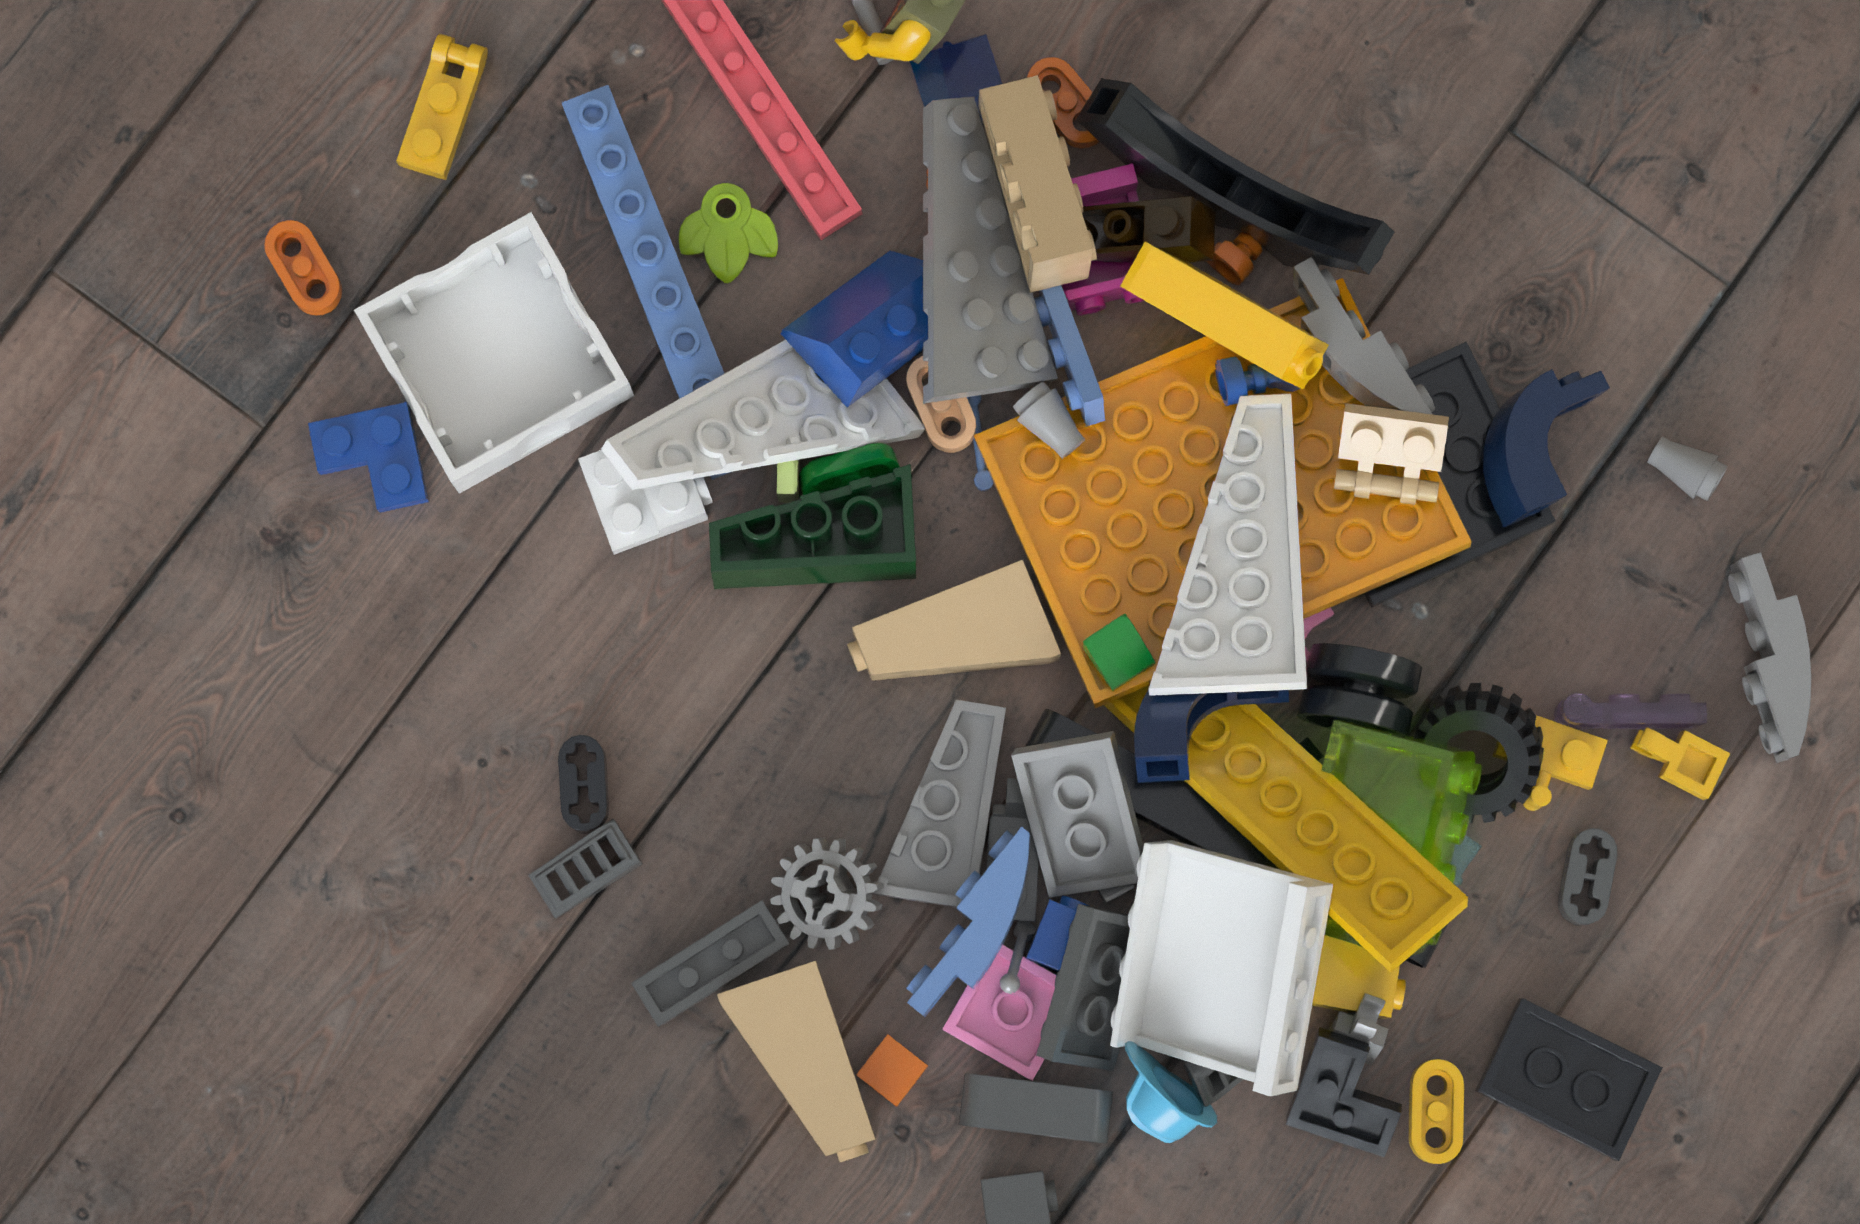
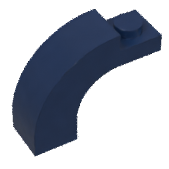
[1483,369,1610,527]
[1134,690,1289,783]

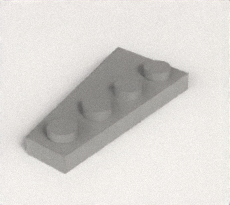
[873,700,1006,908]

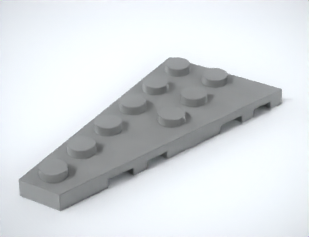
[923,97,1058,404]

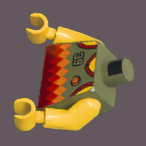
[834,0,965,64]

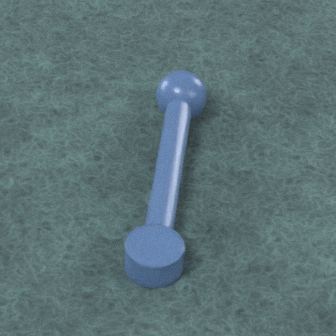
[967,395,994,491]

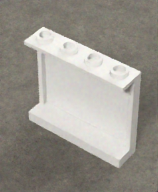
[1110,840,1333,1097]

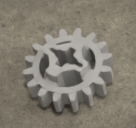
[770,837,884,950]

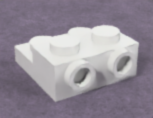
[578,450,713,555]

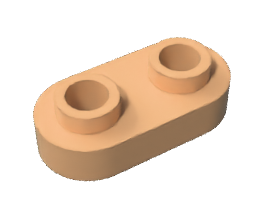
[906,356,976,453]

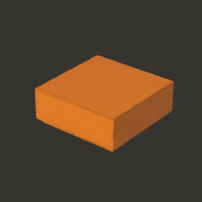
[856,1034,928,1107]

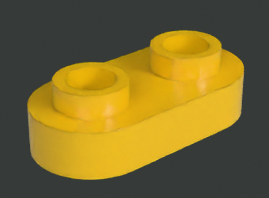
[1408,1059,1464,1164]

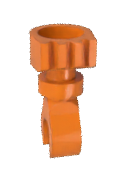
[1206,232,1263,285]

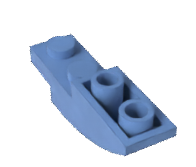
[906,827,1030,1017]

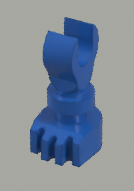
[1215,357,1301,406]

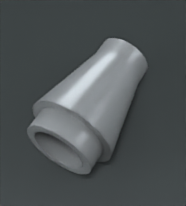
[1013,382,1085,459]
[1647,436,1728,501]

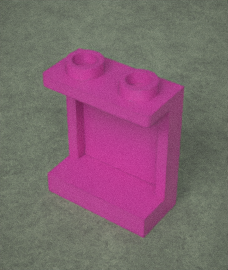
[1062,164,1145,316]

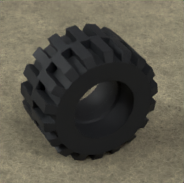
[1409,683,1544,823]

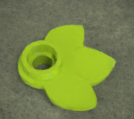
[678,183,778,284]

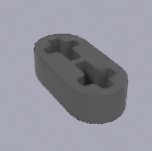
[1558,828,1617,925]

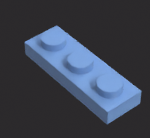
[1034,285,1105,427]

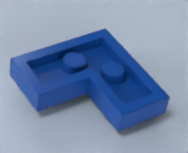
[308,402,429,513]

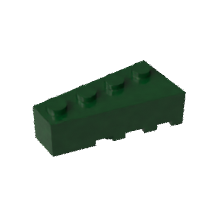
[709,464,916,589]

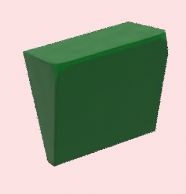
[1083,614,1155,691]

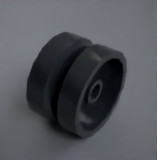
[1297,643,1422,740]

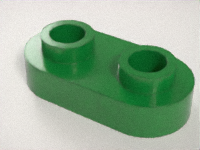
[798,443,900,495]

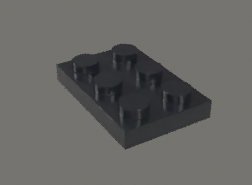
[1475,998,1663,1161]

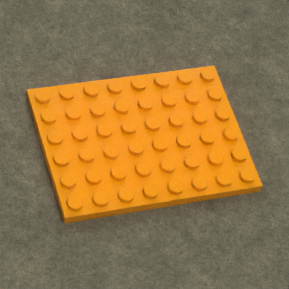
[974,278,1472,708]

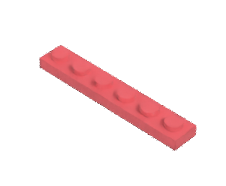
[661,0,862,240]

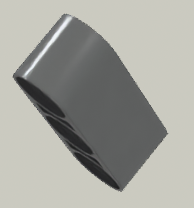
[958,1073,1113,1144]

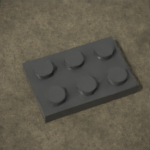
[1036,904,1130,1071]

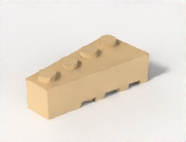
[978,75,1097,293]

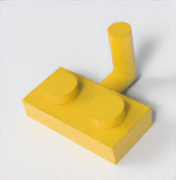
[1492,715,1608,811]

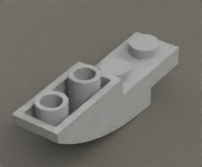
[1293,257,1435,415]
[1728,552,1811,763]

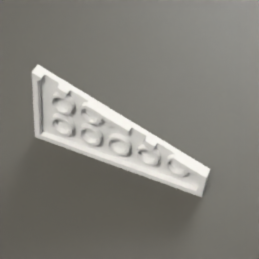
[601,340,925,490]
[1149,394,1307,696]

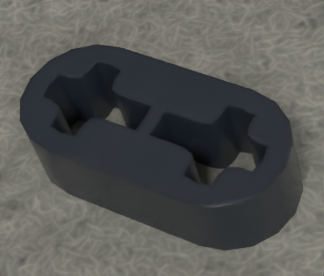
[558,735,609,833]

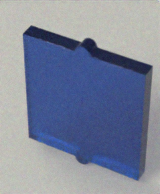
[909,34,1002,125]

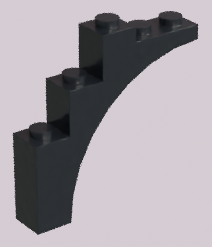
[1076,78,1395,275]

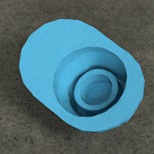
[1125,1041,1217,1143]

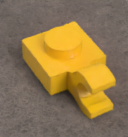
[1630,727,1730,800]

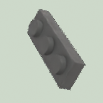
[631,900,790,1027]

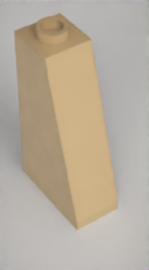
[847,560,1061,681]
[717,961,876,1162]

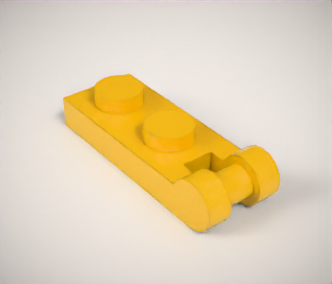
[396,33,488,180]

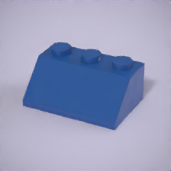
[781,250,928,408]

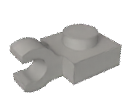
[1328,993,1389,1065]

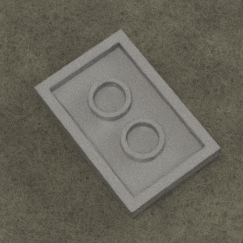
[1011,731,1144,898]

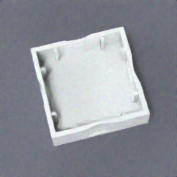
[354,212,634,494]

